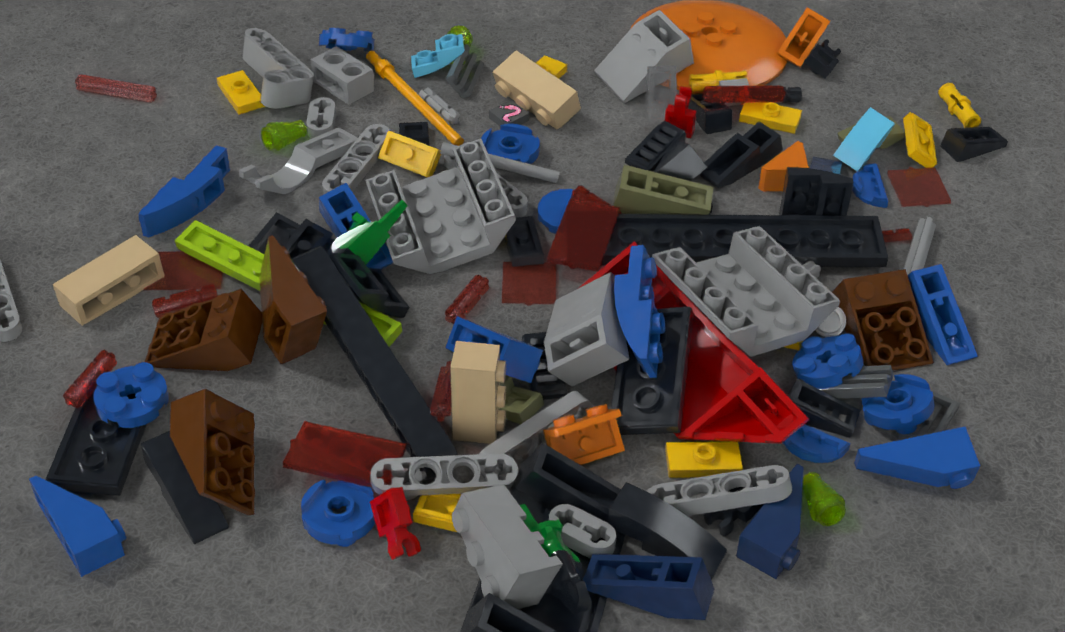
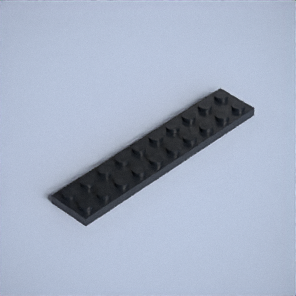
[566,213,888,267]

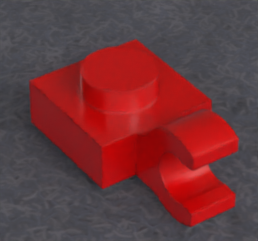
[664,86,697,139]
[370,487,421,560]

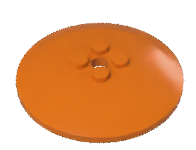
[630,0,788,96]

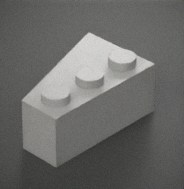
[452,484,563,609]

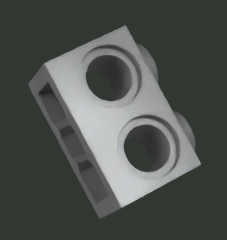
[310,46,374,105]

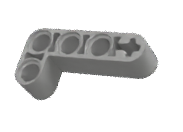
[242,28,314,109]

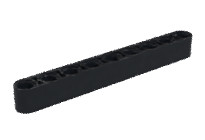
[291,246,458,481]

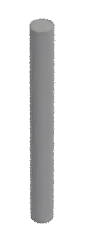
[440,142,560,183]

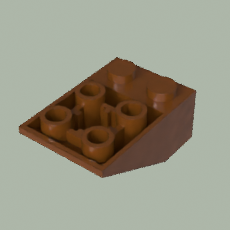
[259,235,327,364]
[832,269,934,371]
[145,288,262,371]
[170,389,255,515]

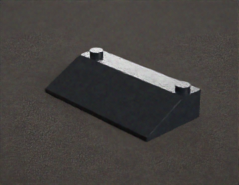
[460,443,625,632]

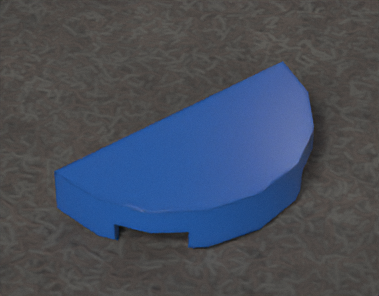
[852,163,888,208]
[538,189,573,236]
[783,424,851,463]

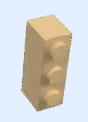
[493,50,581,129]
[53,235,165,326]
[450,341,506,444]

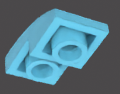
[411,34,465,78]
[833,107,896,172]

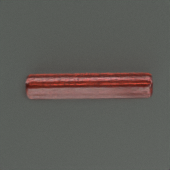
[75,74,157,103]
[702,85,786,103]
[430,361,452,422]

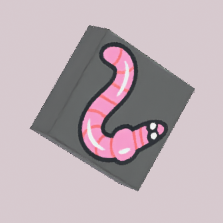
[489,100,529,126]

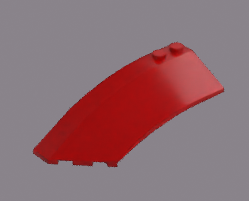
[579,241,809,444]

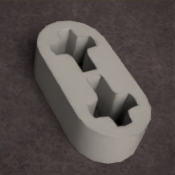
[306,97,336,138]
[549,504,616,558]

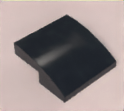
[779,167,854,216]
[248,212,333,259]
[330,253,410,318]

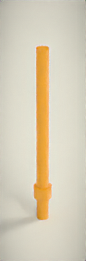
[366,51,464,146]

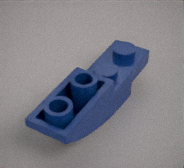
[138,145,230,238]
[614,245,665,378]

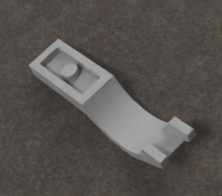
[239,127,357,194]

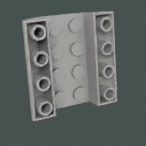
[365,138,516,274]
[652,226,840,357]

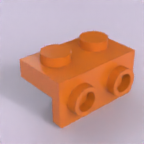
[543,404,625,465]

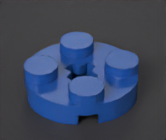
[319,28,375,52]
[481,124,540,164]
[792,334,864,389]
[94,362,169,428]
[862,374,935,434]
[301,476,375,547]

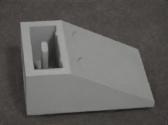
[594,10,694,104]
[544,272,629,387]

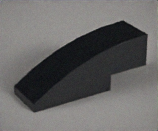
[699,122,783,188]
[140,431,229,544]
[608,482,727,580]

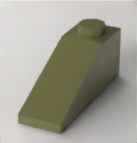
[612,165,714,215]

